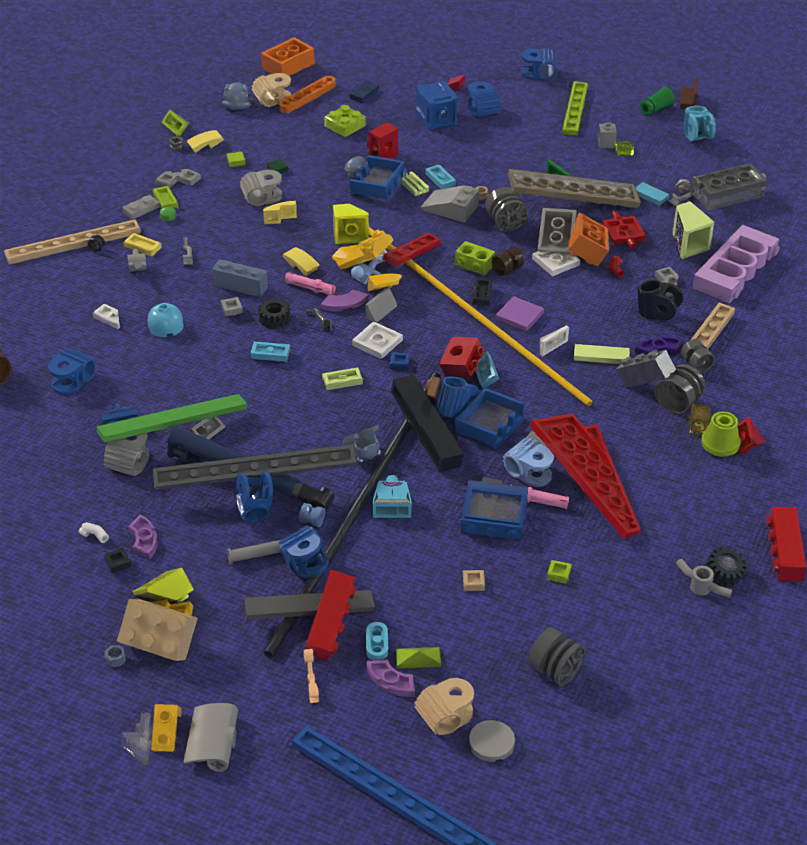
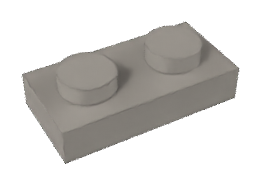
[122,195,160,220]

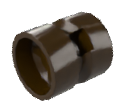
[491,247,524,276]

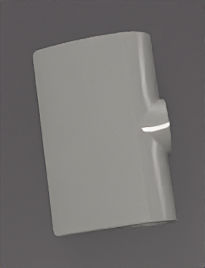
[184,703,238,772]

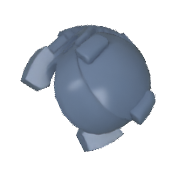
[222,82,252,110]
[342,425,381,463]

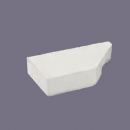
[92,304,120,329]

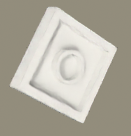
[532,251,580,276]
[352,322,403,359]

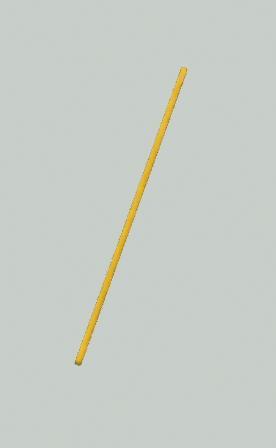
[369,227,593,407]

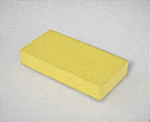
[123,233,162,256]

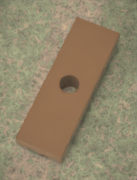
[425,376,441,400]

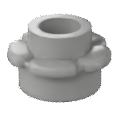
[675,179,691,194]

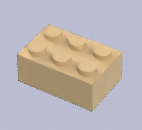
[117,599,198,661]

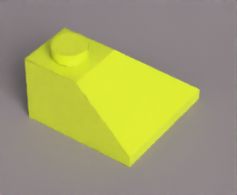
[133,568,194,603]

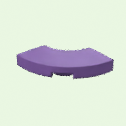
[321,290,368,312]
[128,515,158,560]
[366,659,415,697]

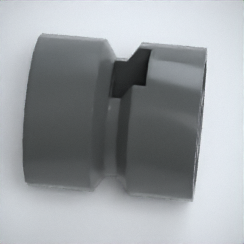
[681,339,715,373]

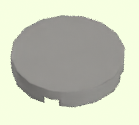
[469,720,515,762]

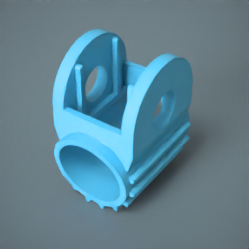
[683,106,716,141]

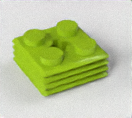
[324,105,366,137]

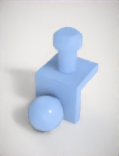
[351,255,382,285]

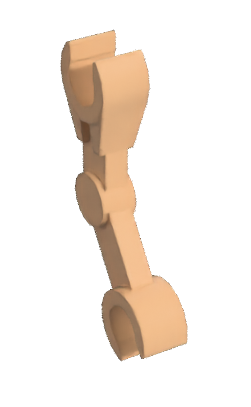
[303,649,319,703]

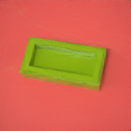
[153,186,179,209]

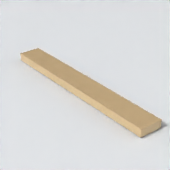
[4,220,141,265]

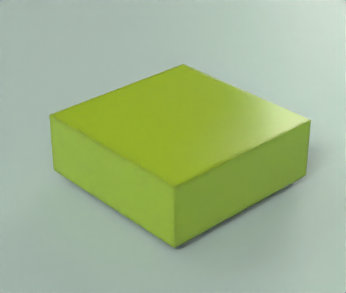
[226,151,245,167]
[547,560,572,584]

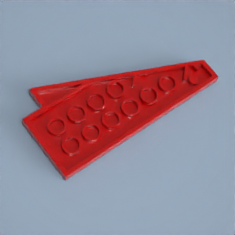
[529,413,641,539]

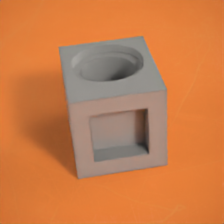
[598,123,617,148]

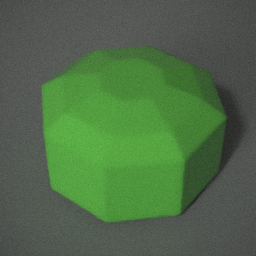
[159,207,176,222]

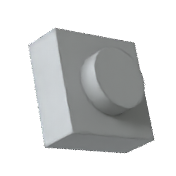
[221,297,243,317]

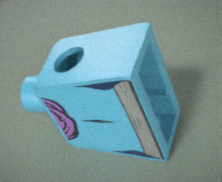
[373,475,412,518]

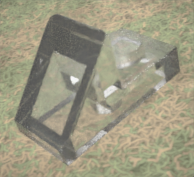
[121,713,152,765]

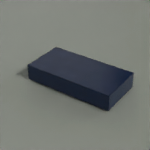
[350,81,379,103]

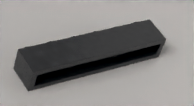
[391,375,464,472]

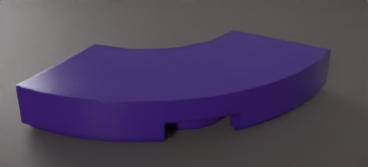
[634,337,684,355]

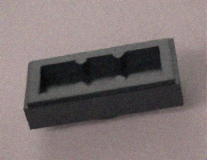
[472,278,493,306]

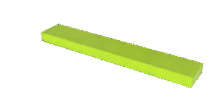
[562,82,588,136]

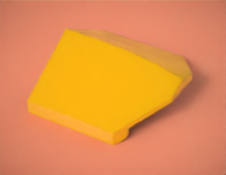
[367,274,402,292]

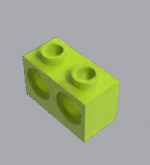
[455,241,495,276]

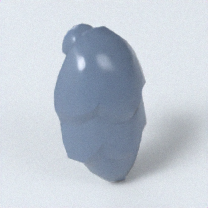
[344,156,368,178]

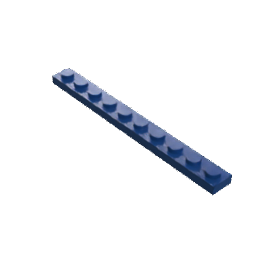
[292,726,496,845]

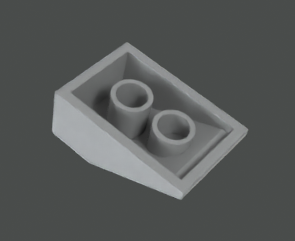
[420,185,479,223]
[538,208,576,254]

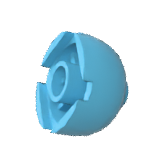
[147,303,184,337]

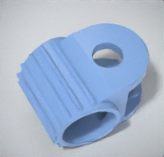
[502,437,554,487]

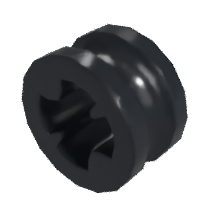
[87,234,105,252]

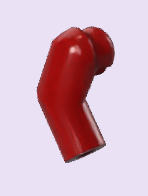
[608,256,624,278]

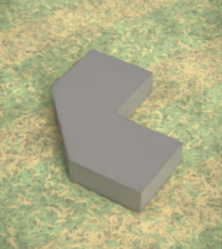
[155,169,201,188]
[655,266,679,297]

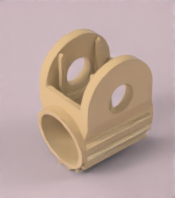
[252,73,291,107]
[414,678,474,736]

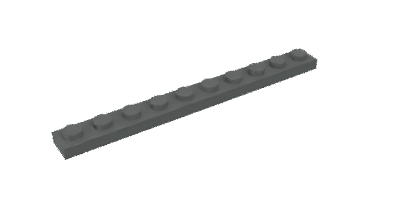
[153,444,356,490]

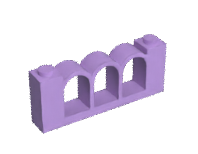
[692,225,780,304]

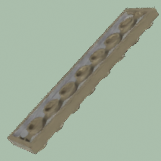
[508,169,640,208]

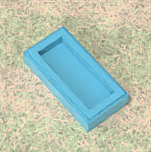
[635,182,670,206]

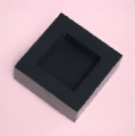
[104,548,131,573]

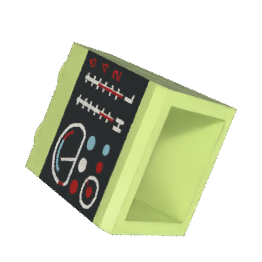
[673,201,714,259]

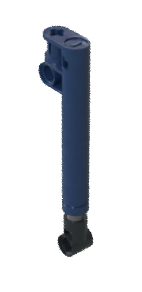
[167,426,335,512]

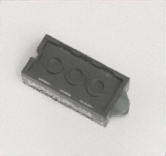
[691,163,767,211]

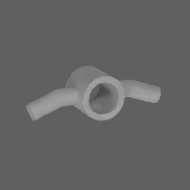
[127,249,147,272]
[676,559,732,598]

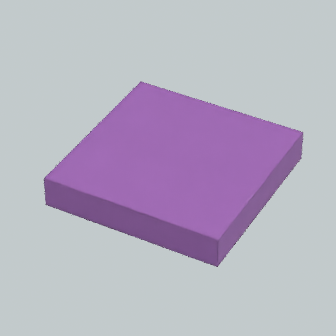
[496,296,544,332]

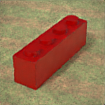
[766,507,806,582]
[304,570,357,661]

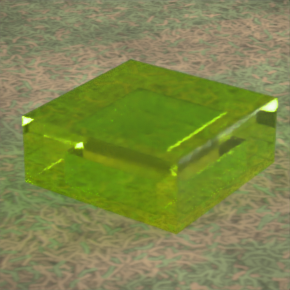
[615,141,634,156]

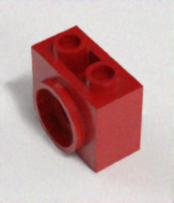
[367,122,398,159]
[439,337,484,378]

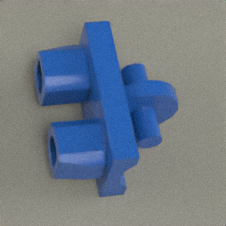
[102,403,138,425]

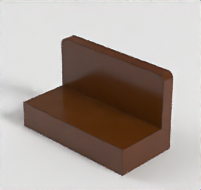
[680,78,698,109]

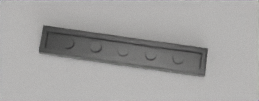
[244,590,375,620]

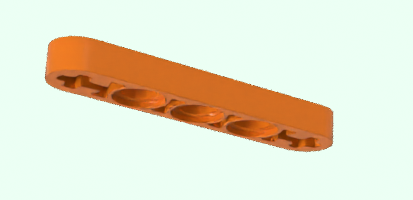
[279,76,336,113]

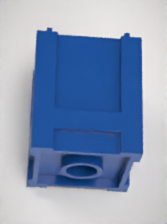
[415,80,458,131]

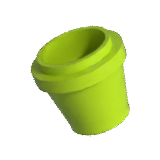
[701,412,741,457]

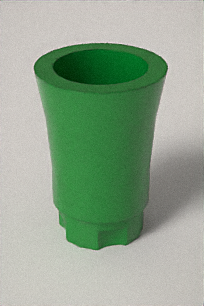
[640,86,675,115]

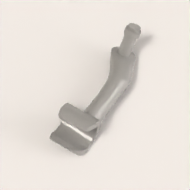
[668,185,697,207]
[183,237,193,265]

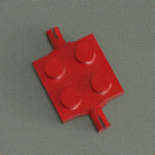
[602,211,646,249]

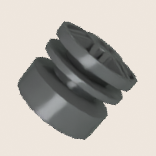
[485,187,528,231]
[655,364,706,414]
[528,627,586,686]

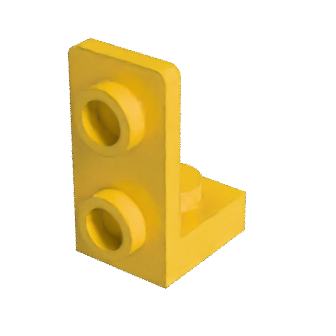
[151,704,182,752]

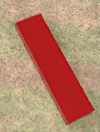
[383,233,441,267]

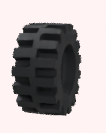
[258,298,291,329]

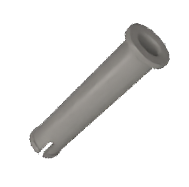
[227,540,281,565]

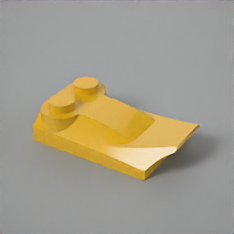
[332,229,394,270]

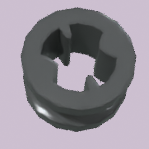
[169,136,184,151]

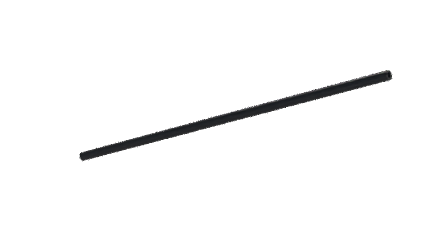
[264,372,441,658]

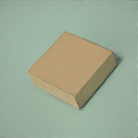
[463,570,485,591]

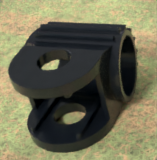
[637,280,684,321]

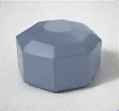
[105,645,126,667]

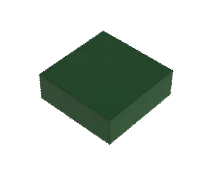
[267,159,289,174]

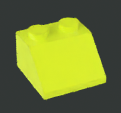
[333,204,369,244]

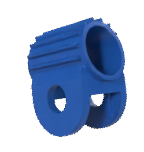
[521,49,557,79]
[468,82,501,117]
[48,347,96,395]
[434,376,478,418]
[234,472,273,524]
[278,526,329,578]

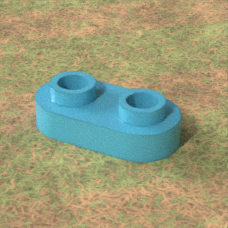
[366,622,388,661]

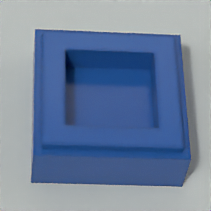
[390,352,410,370]

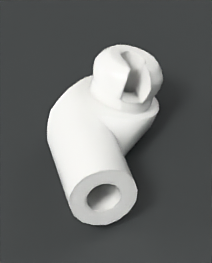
[79,522,109,543]

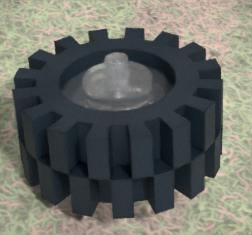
[705,546,747,587]

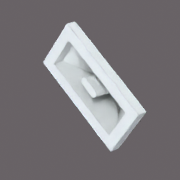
[540,325,569,356]

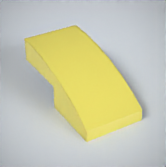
[187,130,224,153]
[263,200,297,225]
[282,247,320,276]

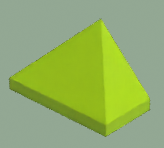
[162,110,190,137]
[396,647,441,669]

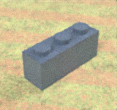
[212,259,268,297]

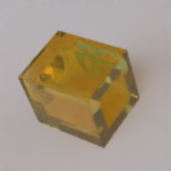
[689,404,711,434]

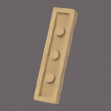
[691,303,735,349]

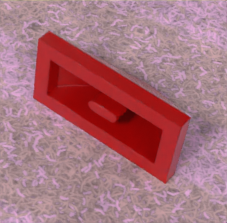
[738,417,765,455]

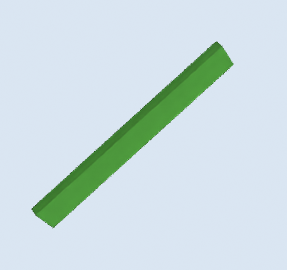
[97,394,247,443]

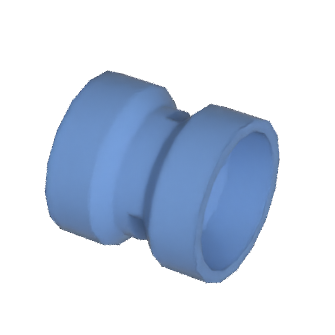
[299,503,325,527]

